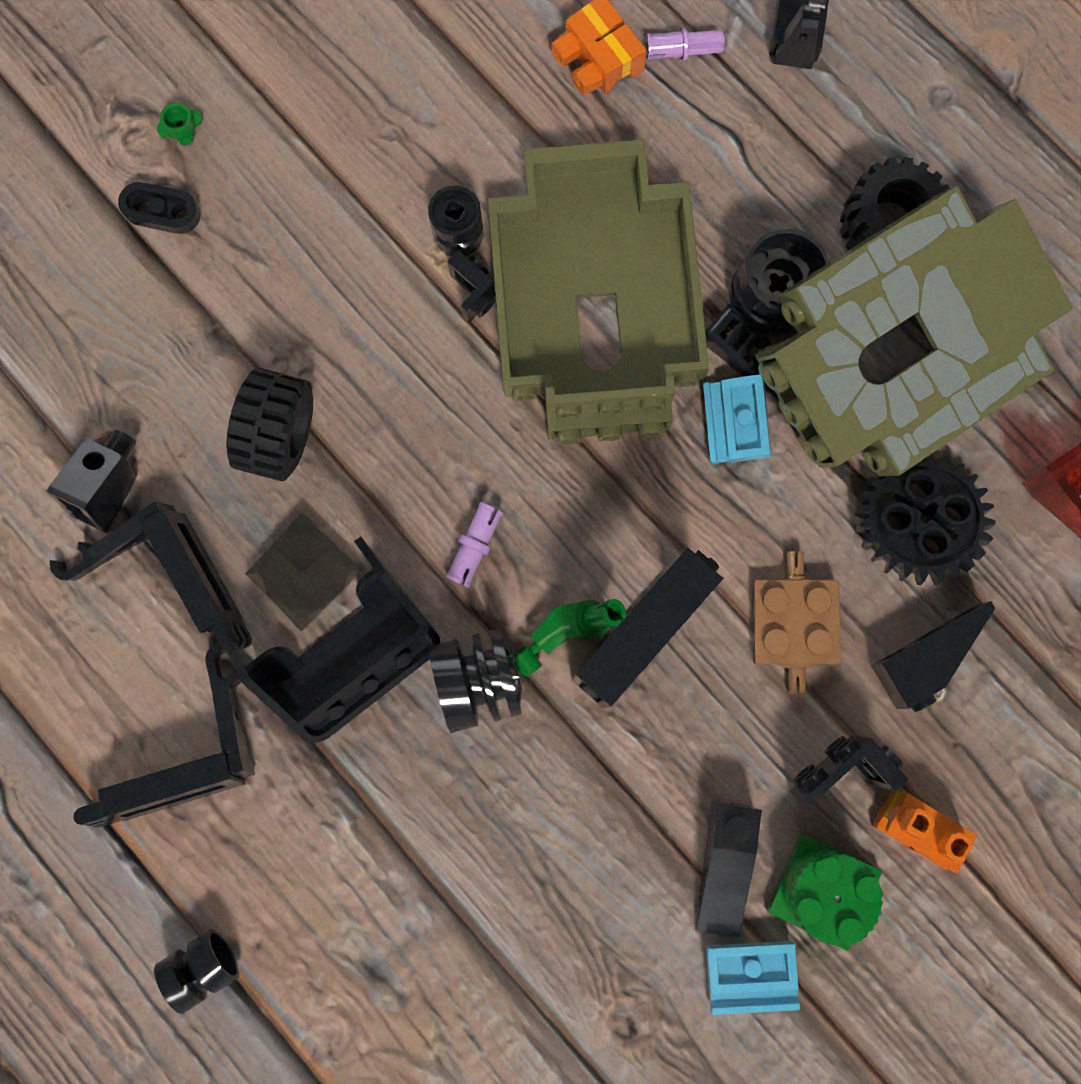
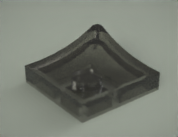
[245,513,364,631]

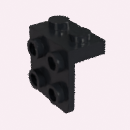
[790,736,908,804]

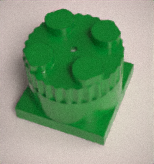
[766,832,883,951]

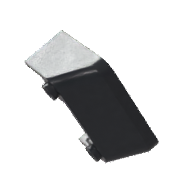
[222,536,440,743]

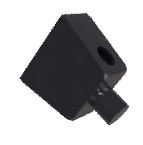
[46,430,137,534]

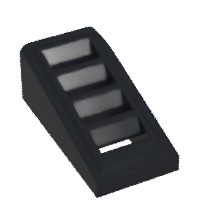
[705,304,774,388]

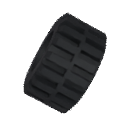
[840,157,950,250]
[226,367,313,482]

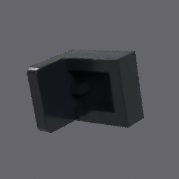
[447,250,496,323]

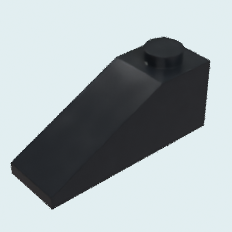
[871,601,995,712]
[696,800,762,937]

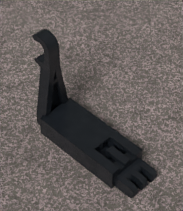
[769,0,829,69]
[49,502,252,649]
[73,643,255,828]

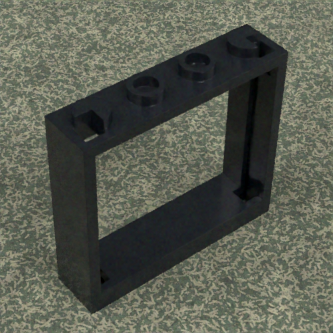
[572,548,724,708]

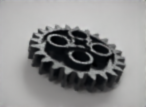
[854,454,996,585]

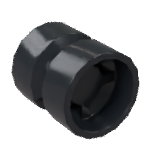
[428,185,484,256]
[154,929,239,1014]

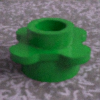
[157,102,203,146]

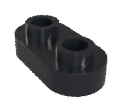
[118,182,201,234]

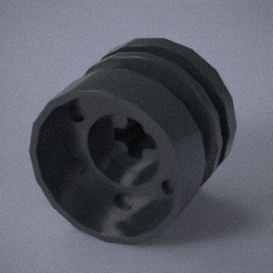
[729,229,830,335]
[429,628,522,733]

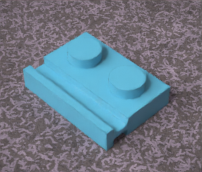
[703,374,772,465]
[706,941,800,1015]

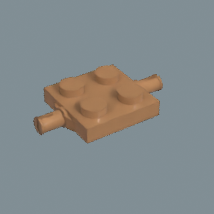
[753,551,841,694]

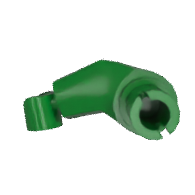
[514,599,626,677]

